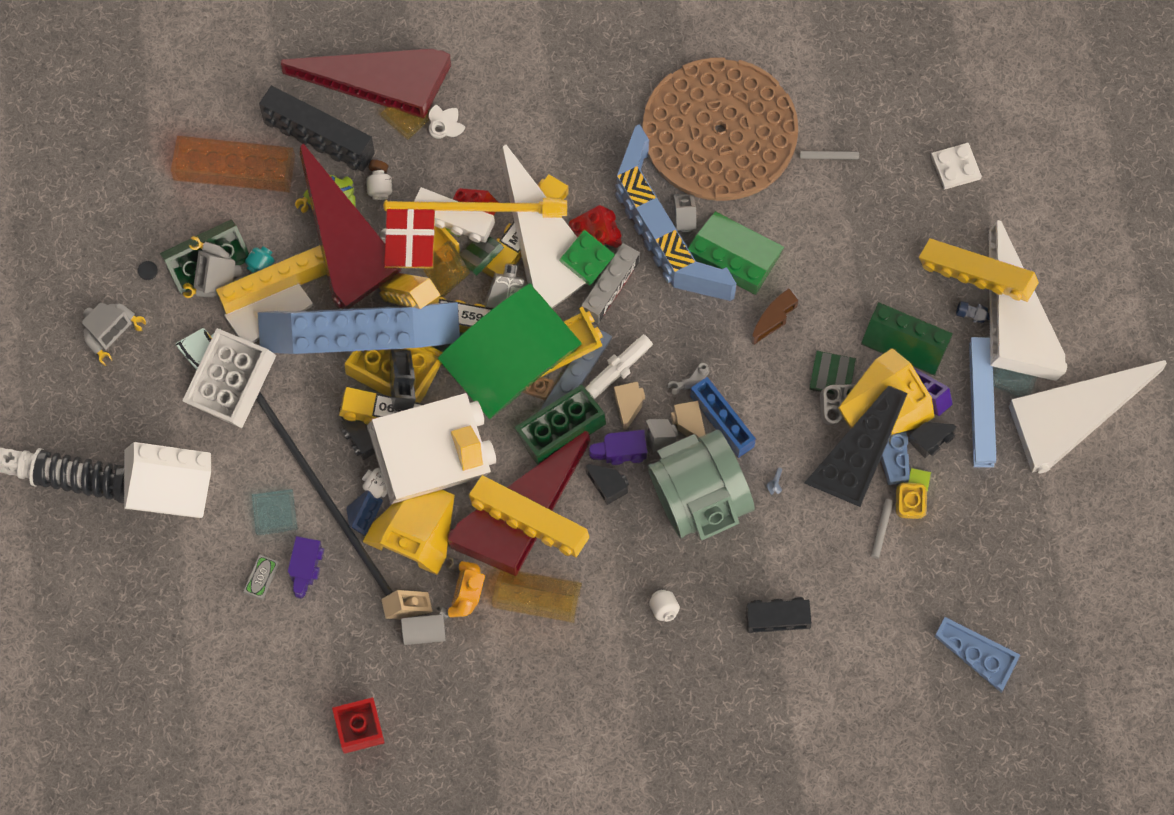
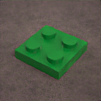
[559,230,615,286]

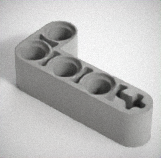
[820,384,856,425]

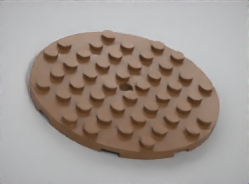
[643,58,798,201]

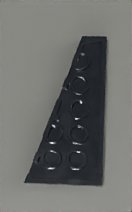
[804,386,908,507]

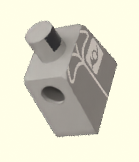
[485,264,524,308]

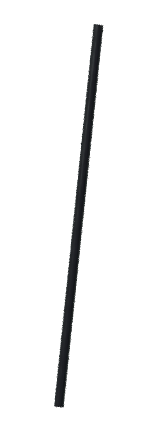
[256,391,393,596]

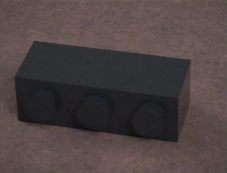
[746,597,812,633]

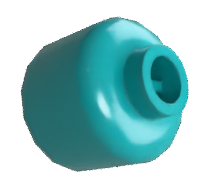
[245,246,275,273]

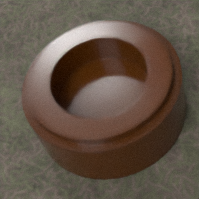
[368,159,389,174]

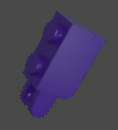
[589,430,647,465]
[288,536,324,599]

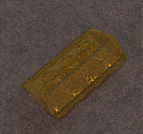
[492,570,582,623]

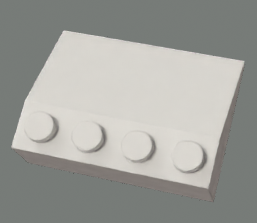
[183,328,276,428]
[124,442,211,518]

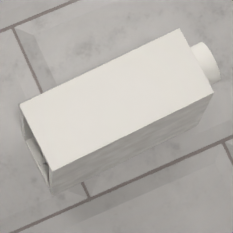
[367,393,496,504]

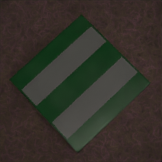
[455,236,504,276]
[809,351,856,395]

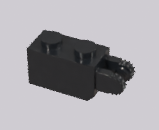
[339,406,375,460]

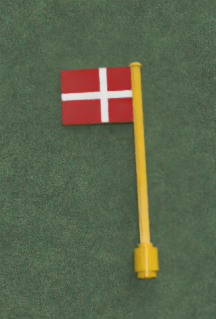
[383,198,567,268]

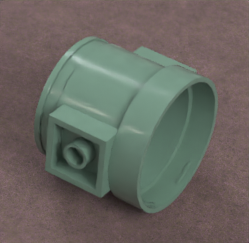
[647,429,755,540]

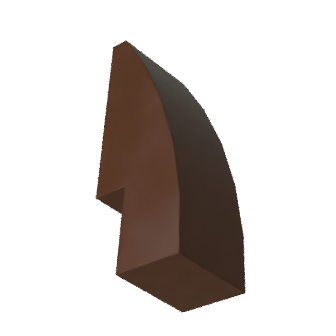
[751,288,798,345]

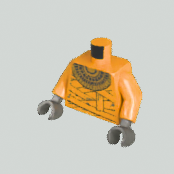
[434,557,485,621]

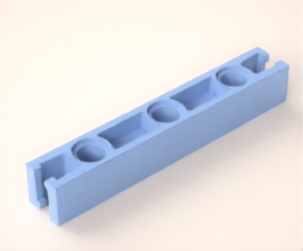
[969,337,996,467]

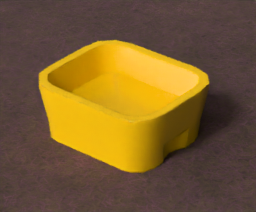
[896,483,927,519]

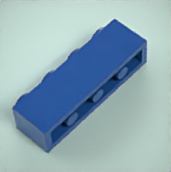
[690,377,756,458]

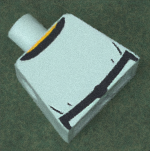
[176,328,221,370]

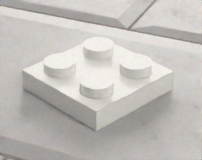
[931,143,982,190]

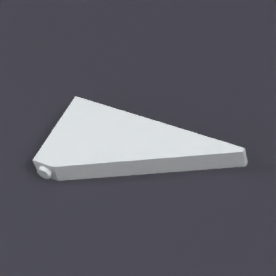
[499,145,587,309]
[989,220,1067,381]
[1009,360,1167,473]

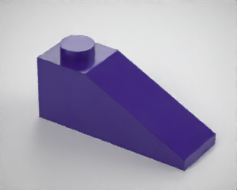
[913,367,953,416]

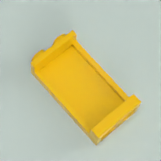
[541,306,603,377]

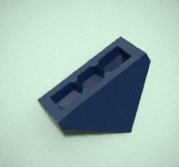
[346,490,383,536]

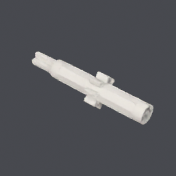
[585,334,653,399]

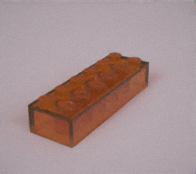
[171,136,296,193]

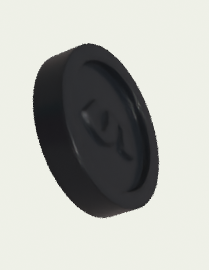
[138,261,158,280]

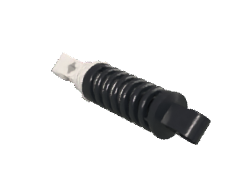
[0,448,124,503]

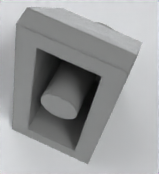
[674,194,696,232]
[645,419,678,452]

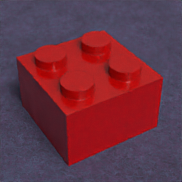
[332,697,385,754]

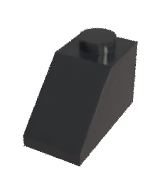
[586,464,629,505]

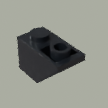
[908,422,957,458]

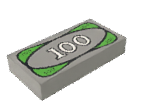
[243,555,279,600]

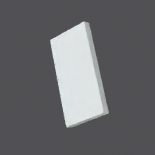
[224,284,313,343]

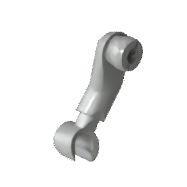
[668,363,709,395]

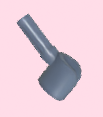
[766,468,782,495]

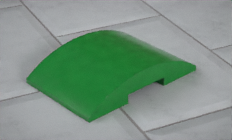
[437,283,582,420]

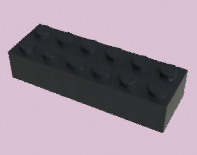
[259,85,375,172]

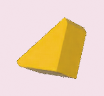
[451,425,483,471]

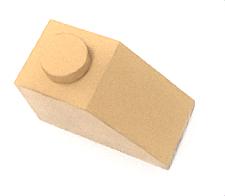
[614,382,645,430]
[671,401,705,439]
[382,590,432,619]

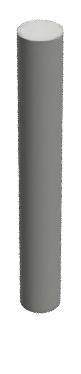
[800,151,859,159]
[871,499,893,559]

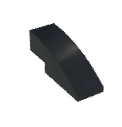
[390,349,416,410]

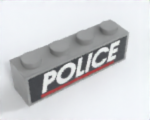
[581,243,640,324]

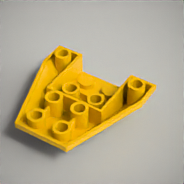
[838,349,934,435]
[363,490,455,575]

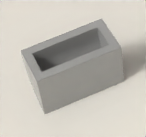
[401,615,446,645]

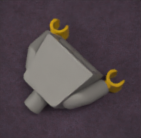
[183,236,241,298]
[82,303,146,366]

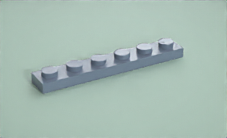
[539,327,612,411]

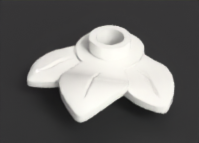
[429,105,465,139]

